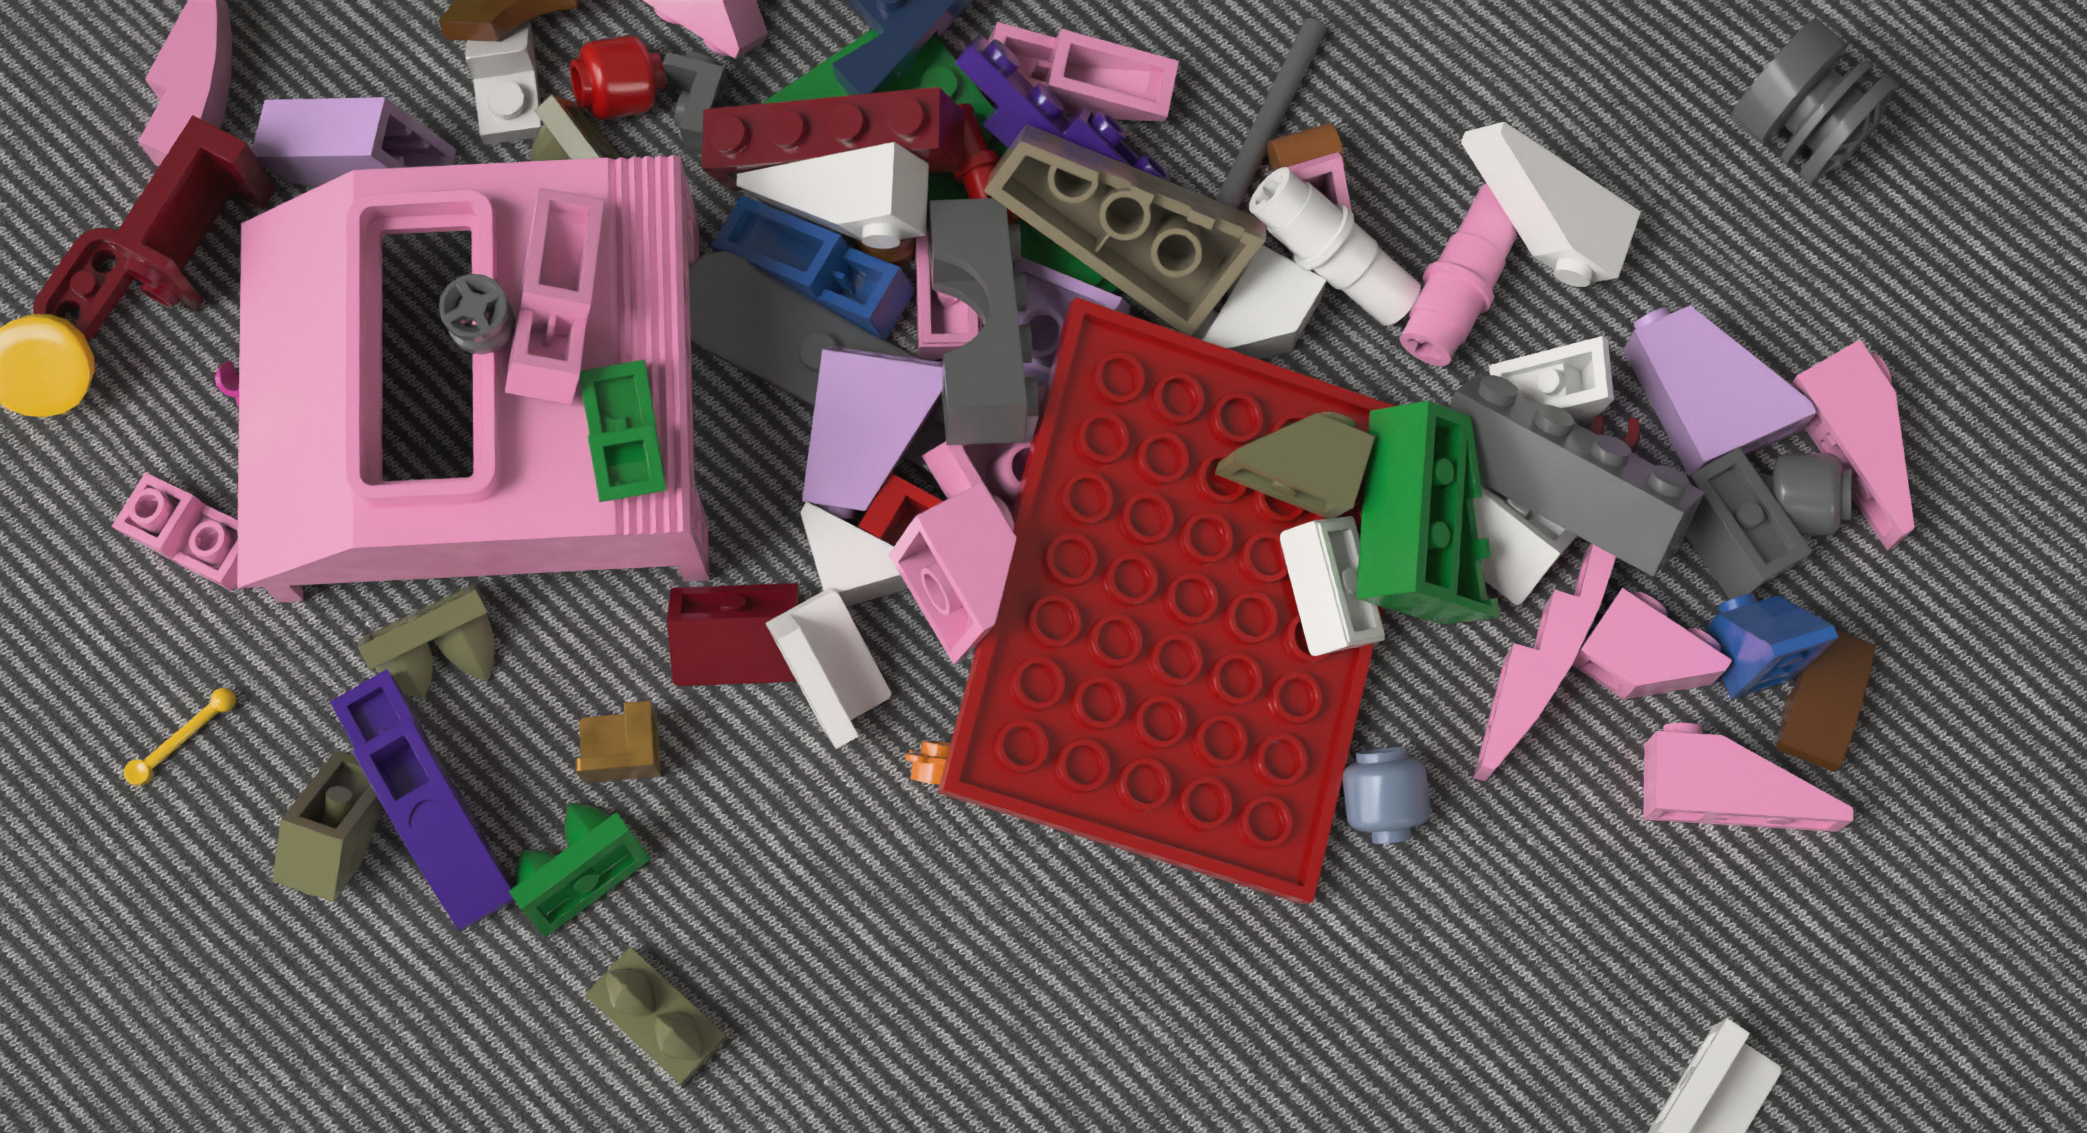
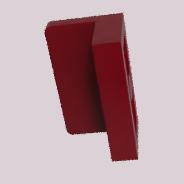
[667,583,800,686]

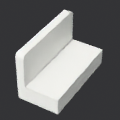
[1473,483,1577,605]
[765,588,891,749]
[1648,1019,1782,1133]

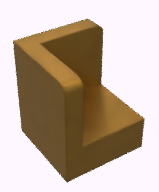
[575,701,661,783]

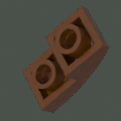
[1775,630,1876,772]

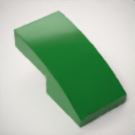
[579,360,667,503]

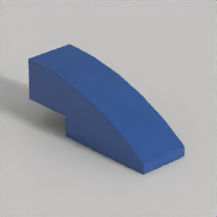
[710,195,915,341]

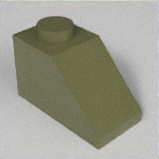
[1215,412,1375,519]
[273,750,384,902]

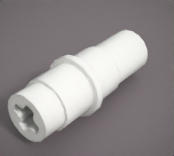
[1249,167,1421,326]

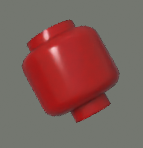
[570,35,665,121]

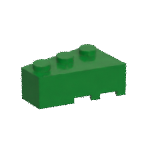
[1356,400,1500,625]

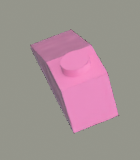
[1790,340,1915,551]
[1643,723,1853,832]

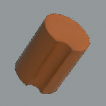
[1267,122,1346,172]

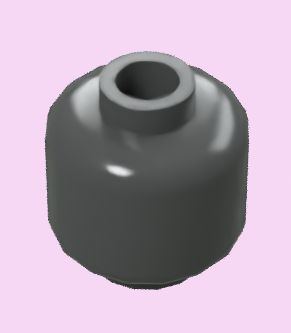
[1760,453,1852,536]

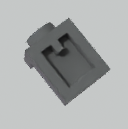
[662,52,732,155]

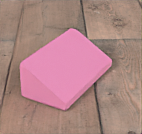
[915,230,982,361]

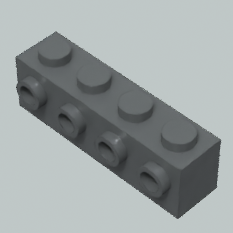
[1449,373,1705,577]

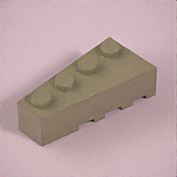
[984,124,1266,336]

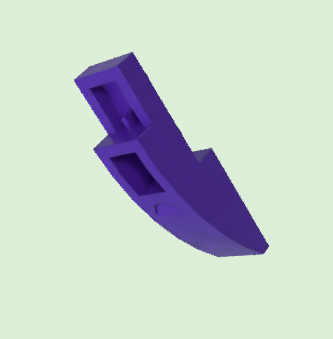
[955,34,1170,182]
[330,669,515,932]

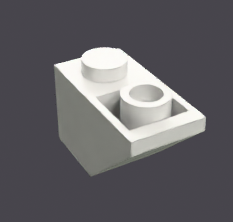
[1194,245,1327,359]

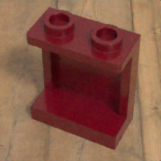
[111,115,276,311]

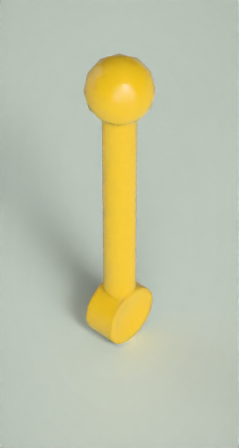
[124,687,236,787]

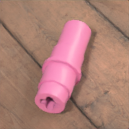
[1400,183,1518,366]

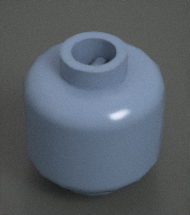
[1342,747,1431,844]

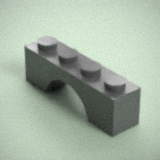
[928,198,1038,445]

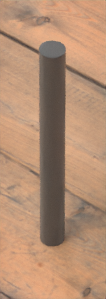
[1215,18,1327,209]

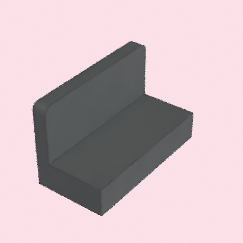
[1685,447,1812,600]

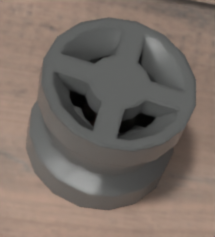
[439,273,515,355]

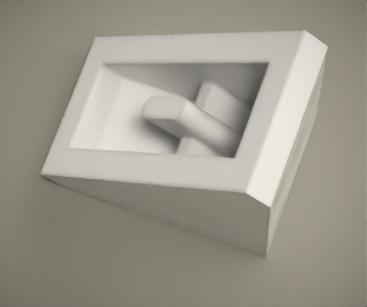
[800,501,909,607]

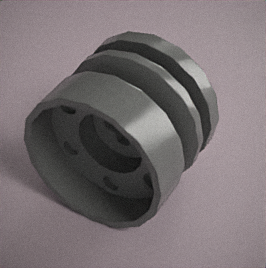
[1730,17,1899,185]

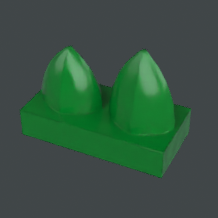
[508,803,651,938]

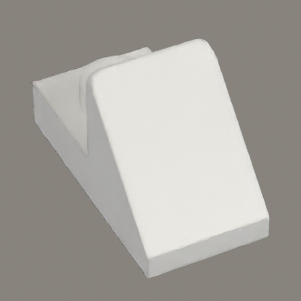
[465,20,543,145]
[1489,336,1614,426]

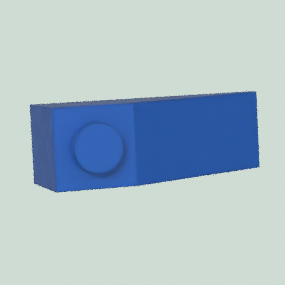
[1705,593,1838,700]

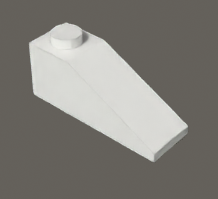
[1461,122,1641,287]
[736,142,929,249]

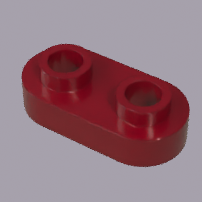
[33,228,134,341]

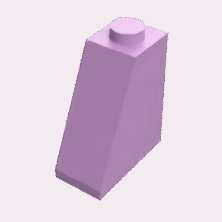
[252,97,456,187]
[1623,305,1817,476]
[802,346,943,519]

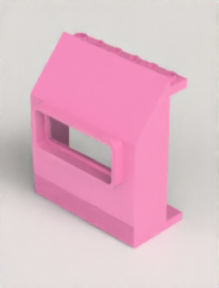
[237,155,710,603]

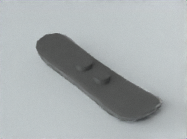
[689,251,946,475]

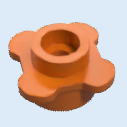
[905,740,950,785]

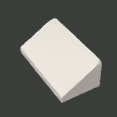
[1280,516,1385,656]

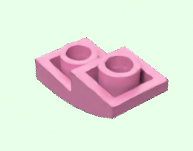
[112,472,238,591]

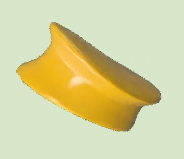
[0,314,95,417]

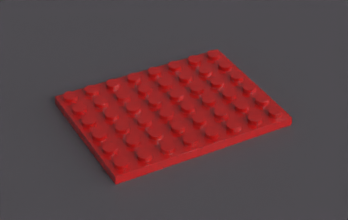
[937,297,1394,905]

